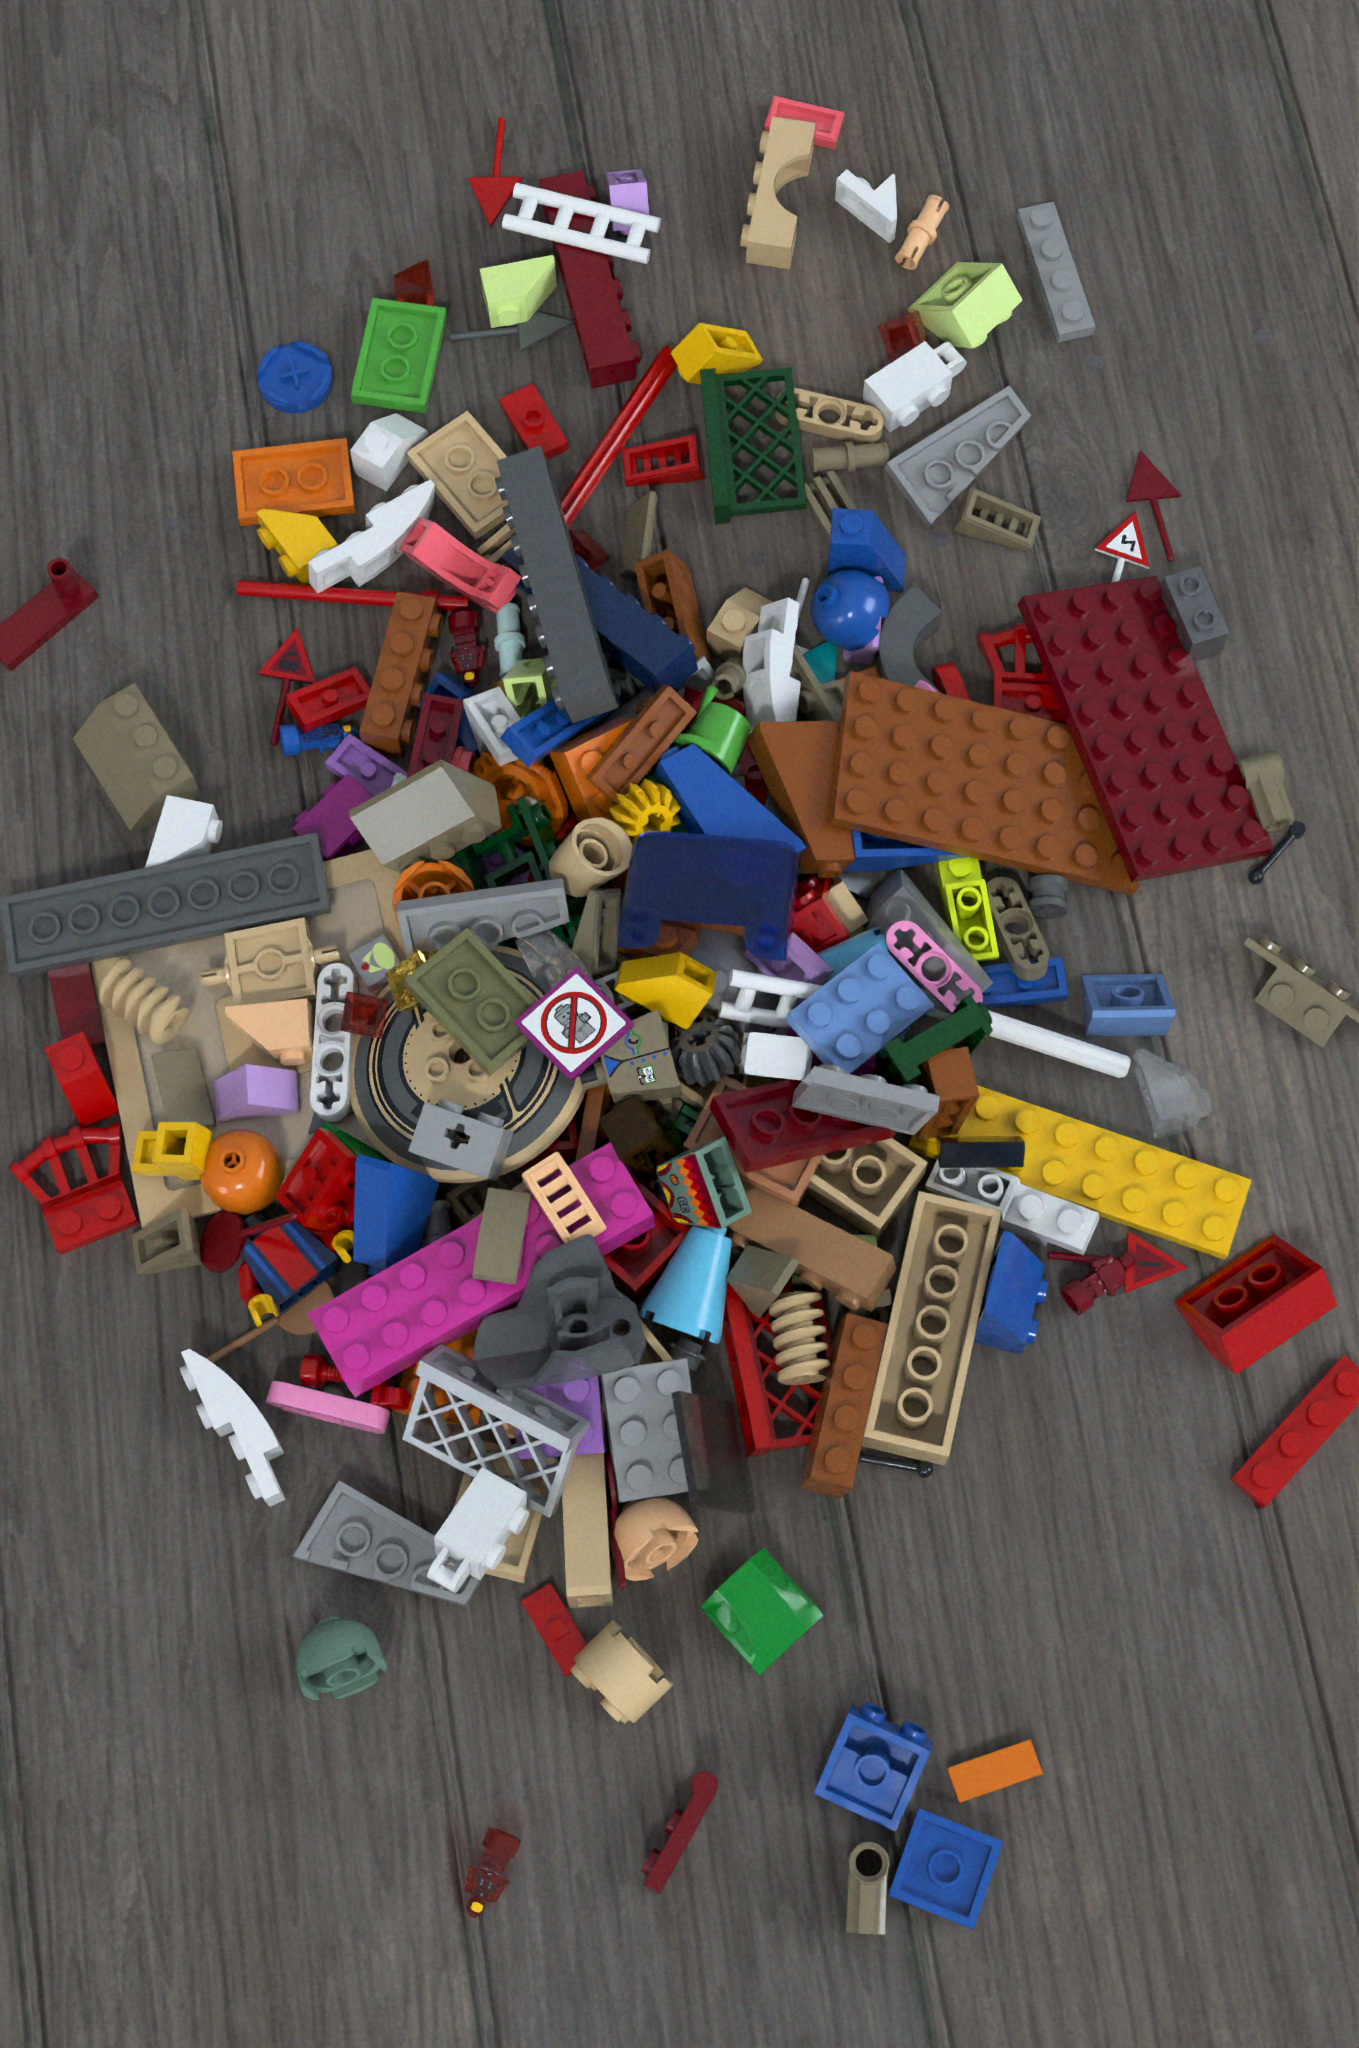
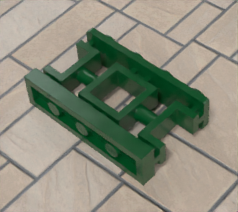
[450,795,584,956]

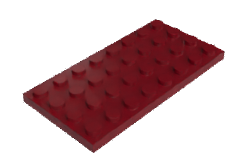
[1017,575,1274,883]

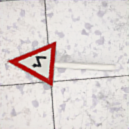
[1095,511,1150,582]

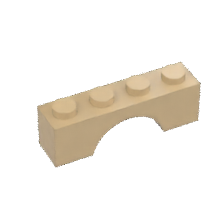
[740,116,816,269]

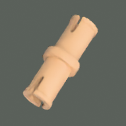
[895,195,949,270]

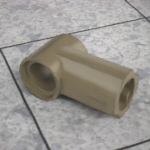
[1234,750,1295,834]
[845,1842,890,1935]

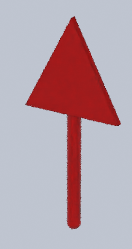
[468,117,522,228]

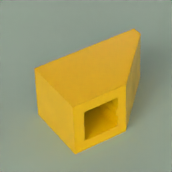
[256,508,338,585]
[614,952,717,1030]

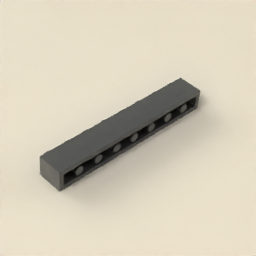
[495,445,619,723]

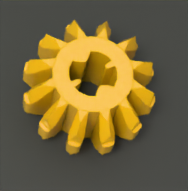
[609,779,681,852]

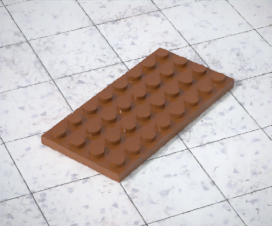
[829,671,1138,895]

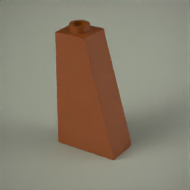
[748,721,855,878]

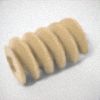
[99,958,190,1045]
[769,1291,831,1385]

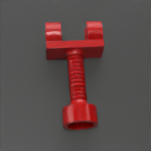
[300,1353,416,1410]

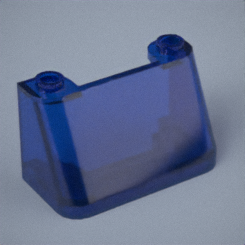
[617,831,799,961]

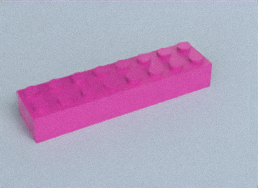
[307,1142,655,1398]

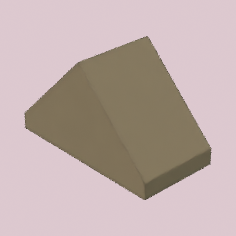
[132,1209,202,1275]
[726,1245,800,1318]

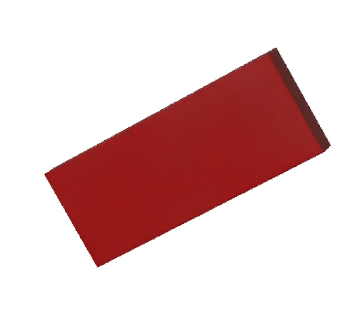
[521,1582,587,1677]

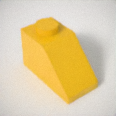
[671,322,763,384]

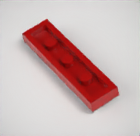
[1230,1355,1359,1509]

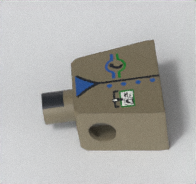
[579,1010,682,1103]

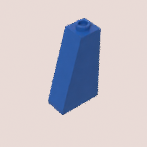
[653,743,806,893]

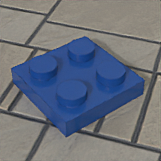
[887,1808,1004,1930]

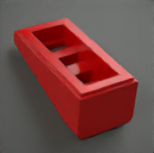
[622,434,705,487]

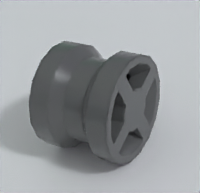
[1028,874,1069,919]

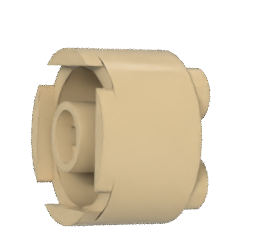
[570,1620,673,1724]

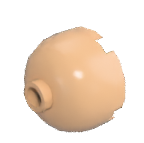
[610,1497,699,1581]

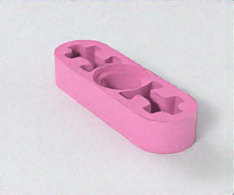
[884,920,983,1014]
[265,1381,391,1434]

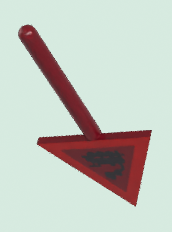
[258,628,316,746]

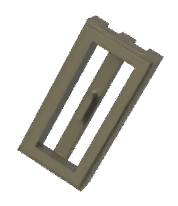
[804,470,856,542]

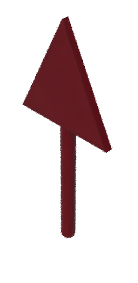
[1126,450,1181,562]

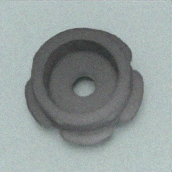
[667,1336,706,1371]

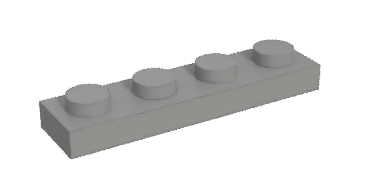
[1017,202,1096,342]

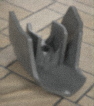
[474,1234,646,1390]

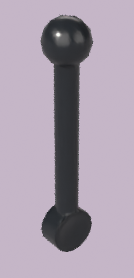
[1248,821,1306,885]
[858,1452,933,1478]

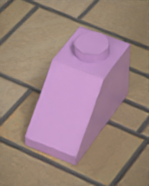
[605,169,649,236]

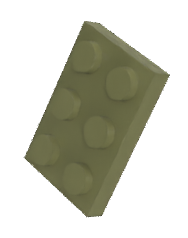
[403,927,537,1077]

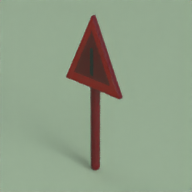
[1047,1231,1188,1293]

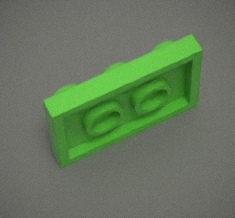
[350,298,447,414]

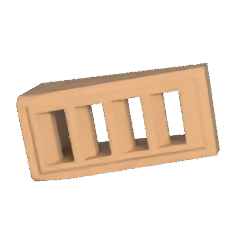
[522,1152,607,1244]

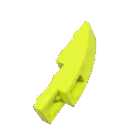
[933,857,999,962]

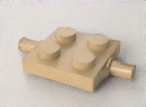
[200,917,341,1006]

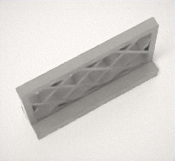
[402,1344,590,1518]

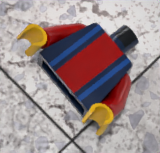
[237,1212,354,1327]

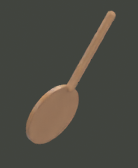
[206,1282,334,1363]

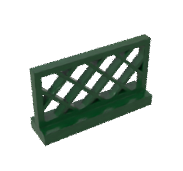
[700,367,807,525]

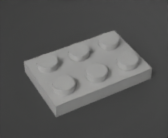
[791,1064,940,1135]
[600,1358,705,1502]

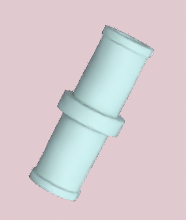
[494,603,526,680]

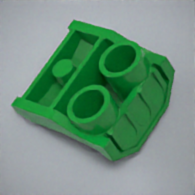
[700,1547,824,1677]

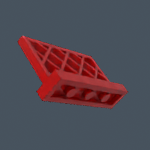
[722,1276,832,1458]

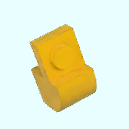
[131,1122,213,1180]

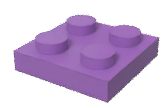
[515,1376,606,1460]

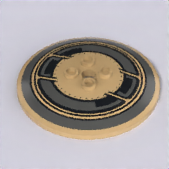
[350,946,586,1183]

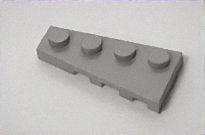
[884,385,1031,529]
[397,878,570,974]
[293,1480,485,1607]

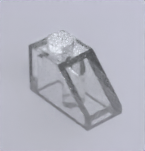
[1130,1049,1212,1139]

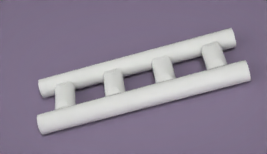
[502,183,661,264]
[718,969,823,1030]

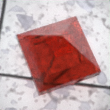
[340,991,388,1039]

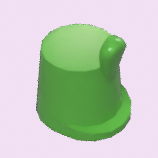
[669,685,751,776]

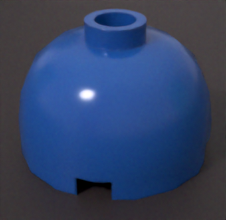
[810,569,889,651]

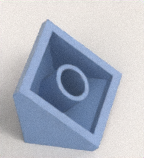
[1081,974,1176,1037]

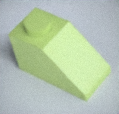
[480,255,557,328]

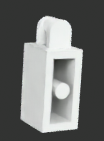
[862,341,967,432]
[427,1467,530,1593]

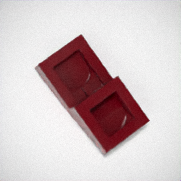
[48,963,105,1045]

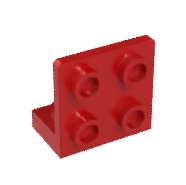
[762,874,850,953]
[275,1128,394,1232]

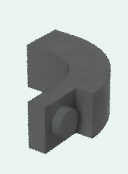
[877,585,942,693]

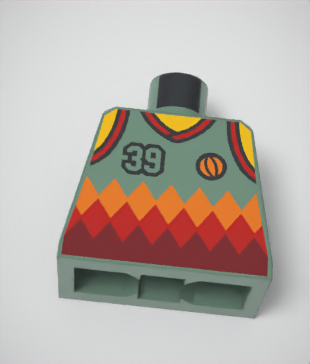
[654,1136,752,1229]

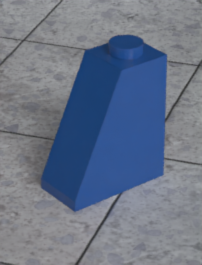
[827,508,906,592]
[353,1154,439,1276]

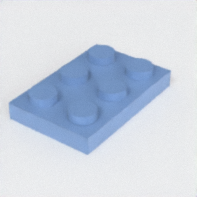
[785,942,934,1075]

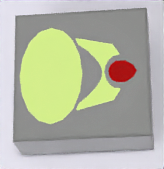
[348,934,405,992]

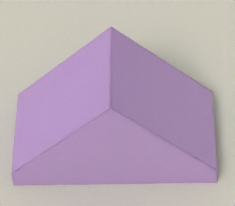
[214,1064,300,1123]

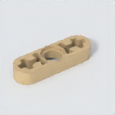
[775,388,884,445]

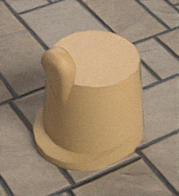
[549,817,633,897]

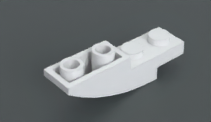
[308,479,435,594]
[742,597,801,733]
[925,1159,1100,1255]
[180,1349,286,1507]

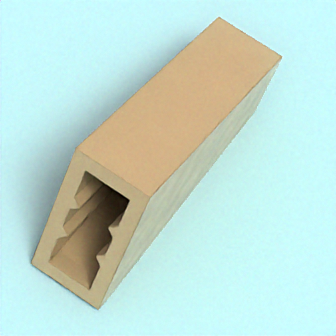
[560,1453,613,1608]

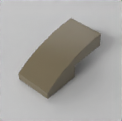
[473,1187,531,1284]

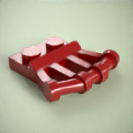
[976,623,1067,725]
[7,1123,139,1255]

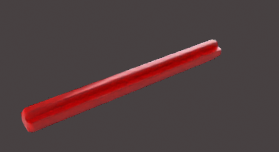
[560,346,677,528]

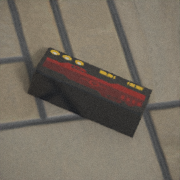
[936,1136,1025,1168]

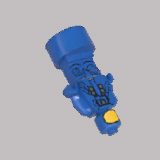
[279,723,358,757]

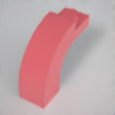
[399,517,521,613]

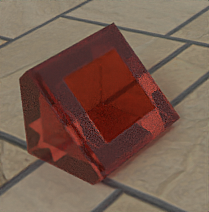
[569,530,609,571]

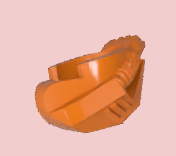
[472,752,569,847]

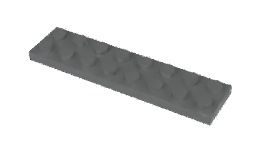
[0,832,332,978]

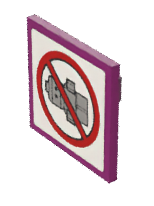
[514,967,635,1082]

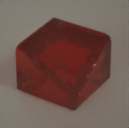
[393,260,435,306]
[878,311,930,362]

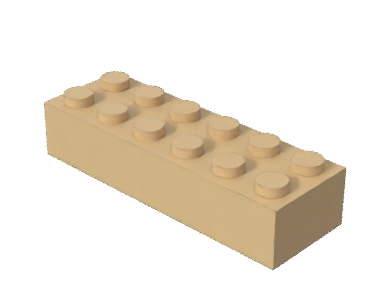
[862,1191,1002,1466]

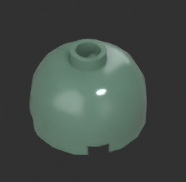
[295,1616,387,1700]

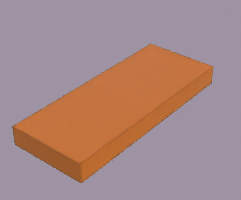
[947,1739,1043,1803]

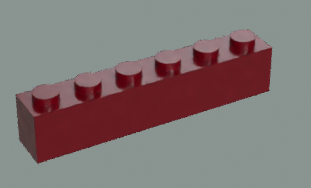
[539,170,641,389]

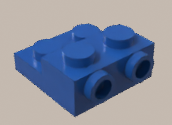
[814,1702,933,1832]

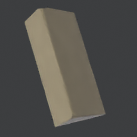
[620,491,658,578]
[151,1048,217,1129]

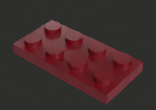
[709,1079,896,1173]

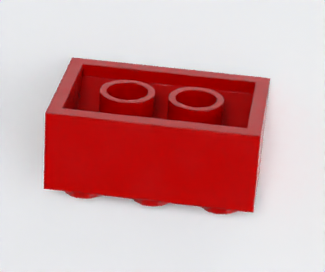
[1174,1234,1337,1375]

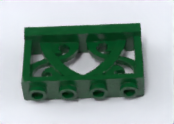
[872,995,993,1087]

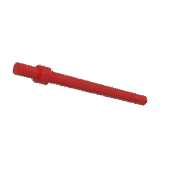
[236,580,470,612]

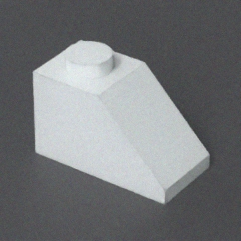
[350,413,428,492]
[145,795,223,868]

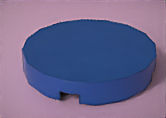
[257,341,333,414]

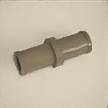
[809,441,889,473]
[711,656,746,700]

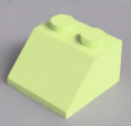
[908,262,1022,349]

